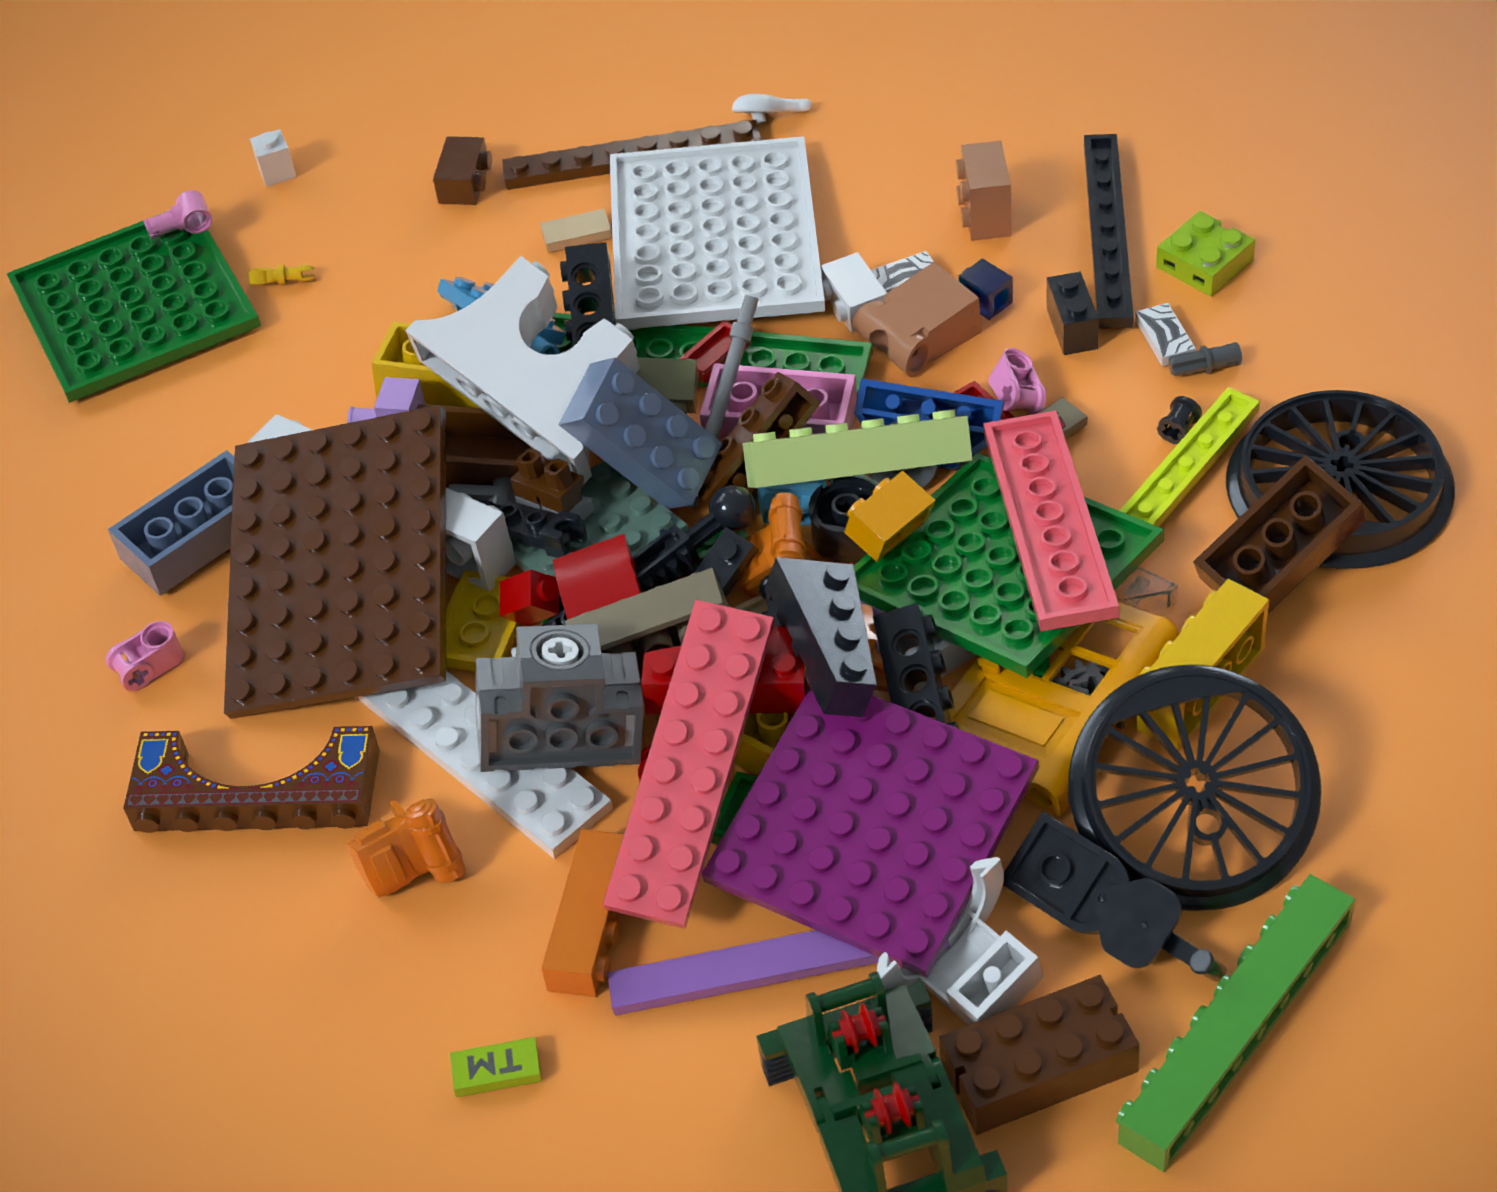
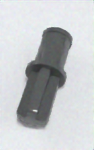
[1168,342,1242,377]

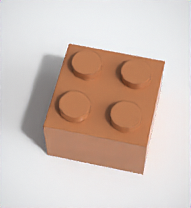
[955,140,1011,241]

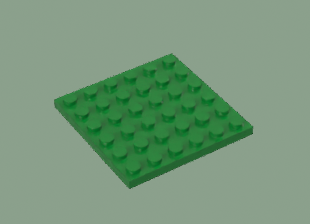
[6,212,261,403]
[853,453,1164,678]

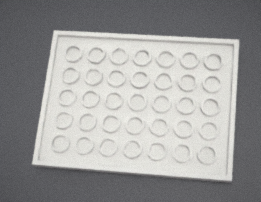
[610,136,825,330]

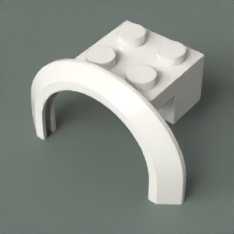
[877,857,1043,1025]

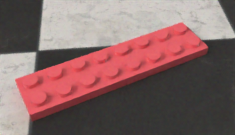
[983,410,1120,632]
[603,600,775,929]

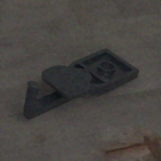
[1003,811,1227,982]

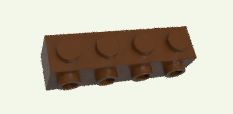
[697,372,821,505]

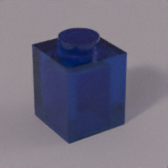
[958,258,1013,320]

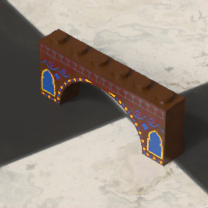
[123,726,380,833]

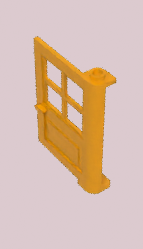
[932,602,1179,817]

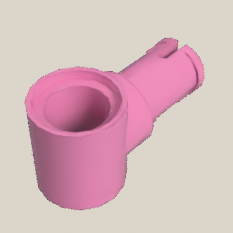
[143,190,212,240]

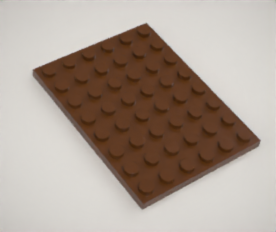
[224,405,446,719]

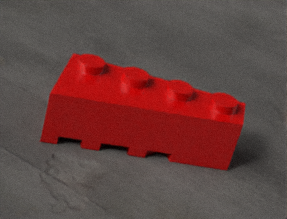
[641,625,808,714]

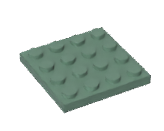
[511,461,688,606]

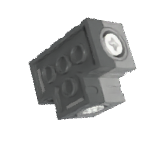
[475,624,644,772]

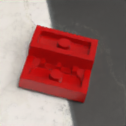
[553,534,642,620]

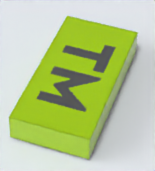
[450,1037,542,1098]

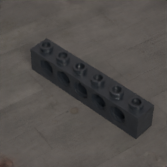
[560,242,616,351]
[873,603,959,729]

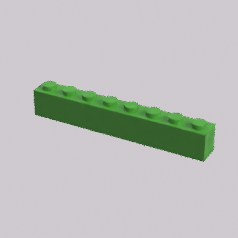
[1116,874,1355,1172]

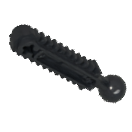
[541,485,756,626]

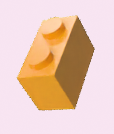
[844,471,936,562]

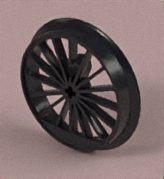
[1226,390,1455,569]
[1068,665,1321,911]

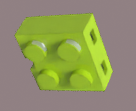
[1156,210,1255,297]

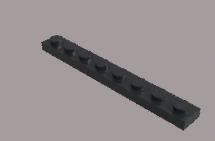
[1083,133,1134,329]

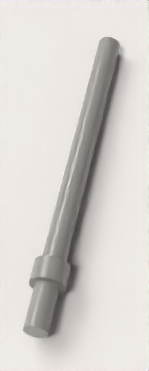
[688,295,759,509]

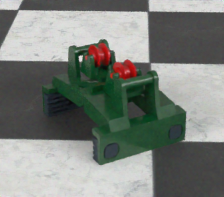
[756,971,1008,1192]

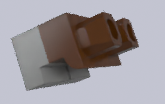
[510,448,595,521]

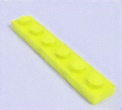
[1119,387,1260,527]

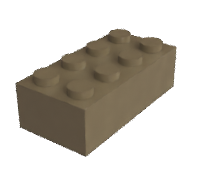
[565,568,730,684]

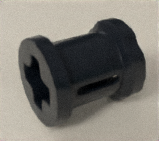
[1157,396,1202,444]

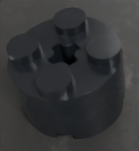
[809,476,875,563]

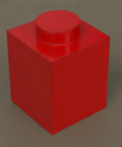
[500,569,559,626]

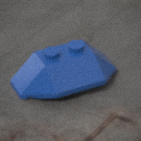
[854,378,1004,471]

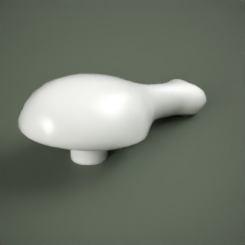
[732,93,812,123]

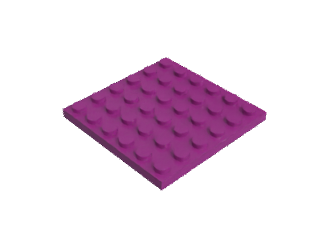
[701,687,1039,978]

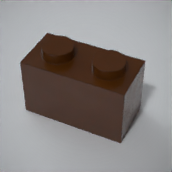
[433,136,492,205]

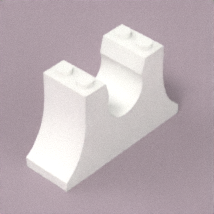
[406,256,640,485]

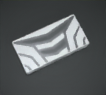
[871,251,934,293]
[1135,303,1196,366]

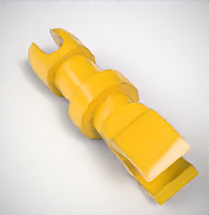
[248,264,316,285]

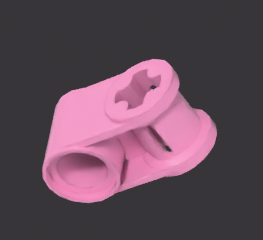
[988,348,1046,414]
[105,621,184,691]

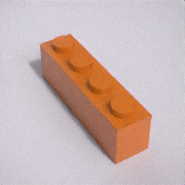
[541,829,624,997]

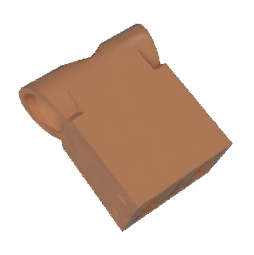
[852,262,982,377]

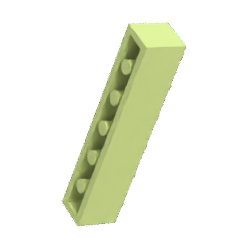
[743,410,972,488]

